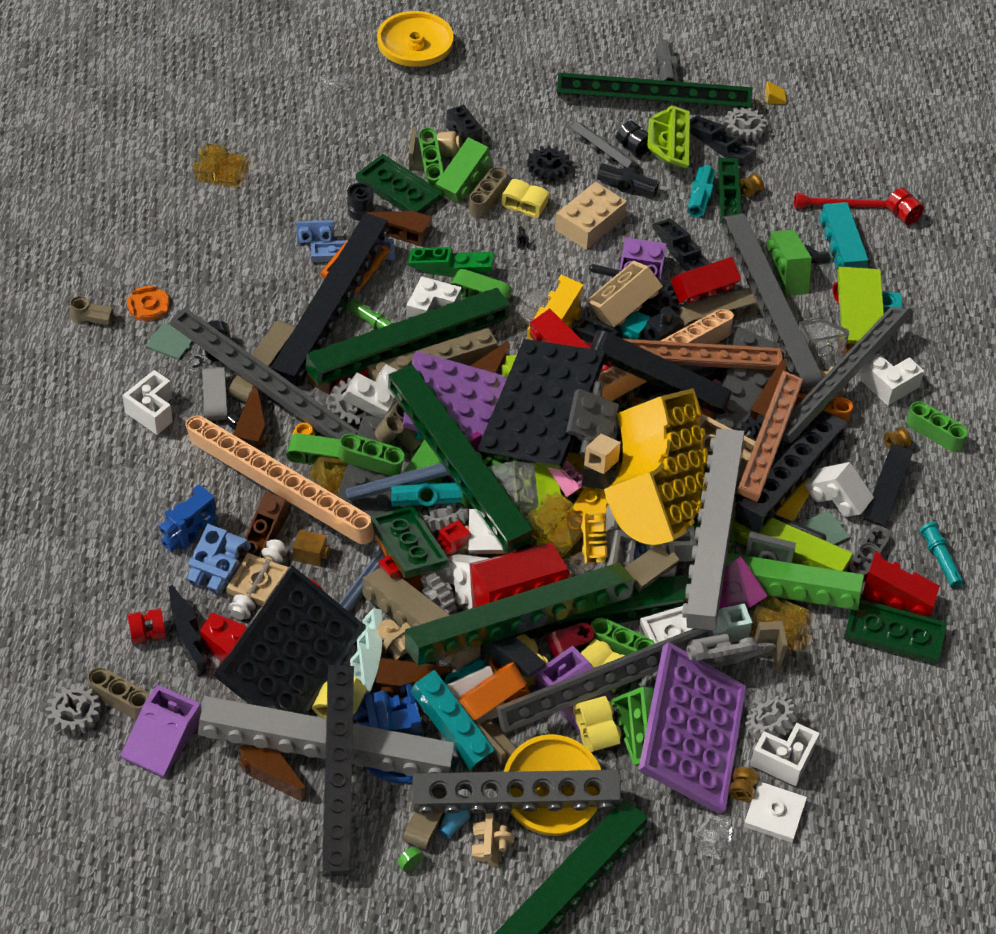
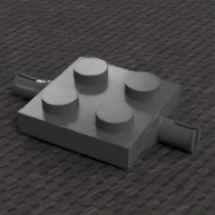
[566,381,619,456]

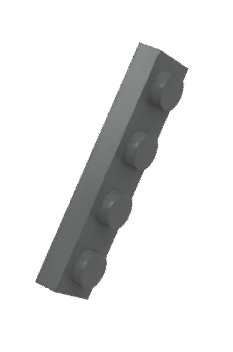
[571,121,640,170]

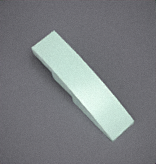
[350,608,382,700]

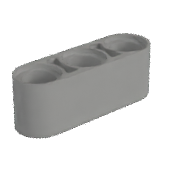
[202,367,228,421]

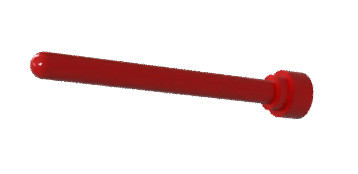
[793,193,887,209]

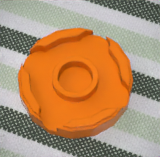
[127,286,170,321]

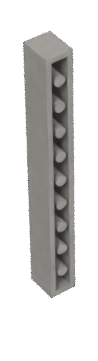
[682,429,744,631]
[198,696,454,776]

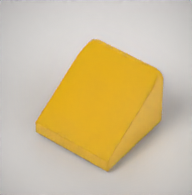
[765,81,787,104]

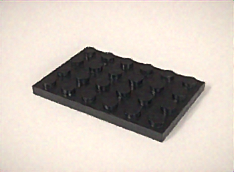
[477,339,607,470]
[213,565,366,715]

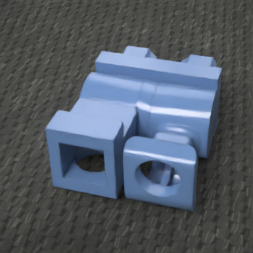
[187,524,251,595]

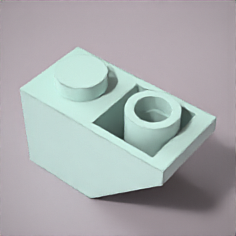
[713,604,752,643]

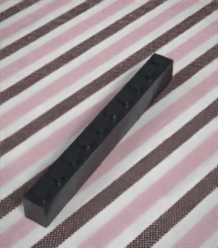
[271,213,390,387]

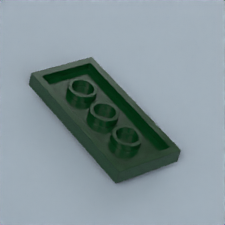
[356,154,443,214]
[370,506,449,579]
[843,599,947,665]

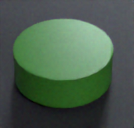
[397,847,424,872]

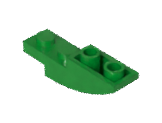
[408,247,495,277]

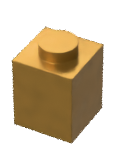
[293,530,330,567]

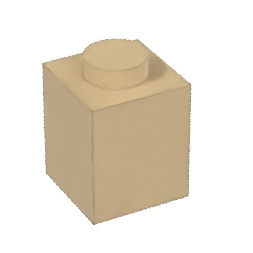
[584,434,621,474]

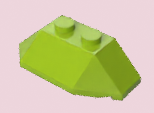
[648,105,690,168]

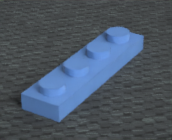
[311,239,395,262]

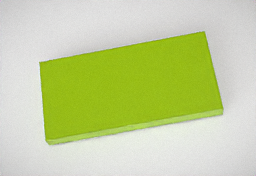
[837,267,885,346]

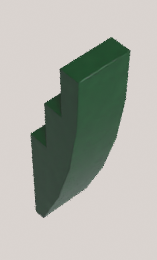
[717,158,741,223]

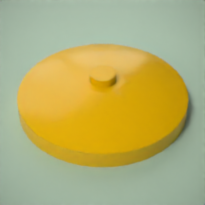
[377,11,454,67]
[504,734,601,836]

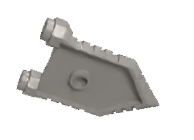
[687,633,777,668]

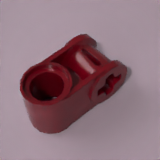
[545,622,594,658]

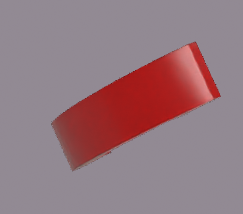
[378,520,471,578]

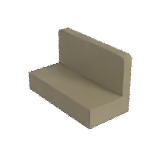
[409,127,432,171]
[625,544,680,592]
[754,621,788,671]
[473,719,517,770]

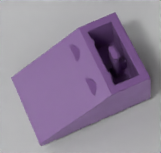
[620,237,666,279]
[534,646,617,734]
[120,684,202,777]

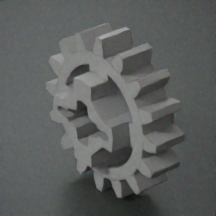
[723,107,766,142]
[328,378,373,427]
[419,503,469,533]
[421,572,457,615]
[45,684,101,736]
[745,695,799,741]

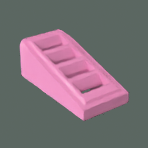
[548,459,583,497]

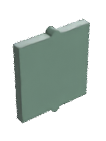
[146,322,193,360]
[800,510,850,545]

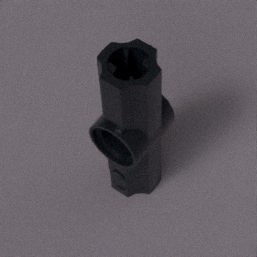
[597,163,660,198]

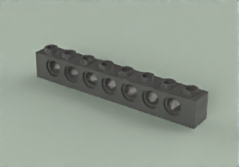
[412,770,620,814]

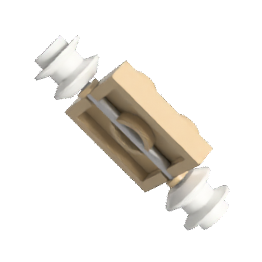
[227,540,289,620]

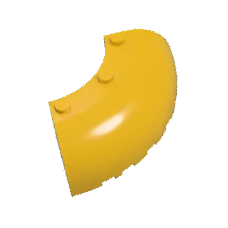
[604,388,708,545]

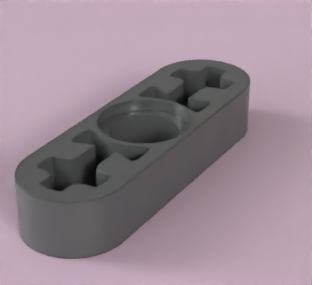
[847,527,889,581]

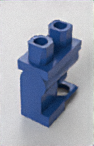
[159,484,218,552]
[353,684,423,736]

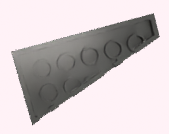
[714,327,778,430]
[325,416,393,535]

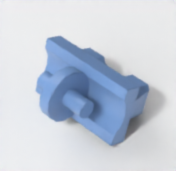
[296,219,334,243]

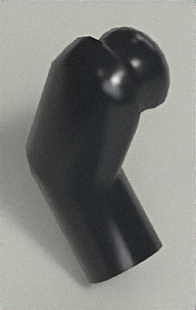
[804,245,830,263]

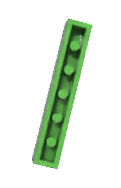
[726,553,864,610]

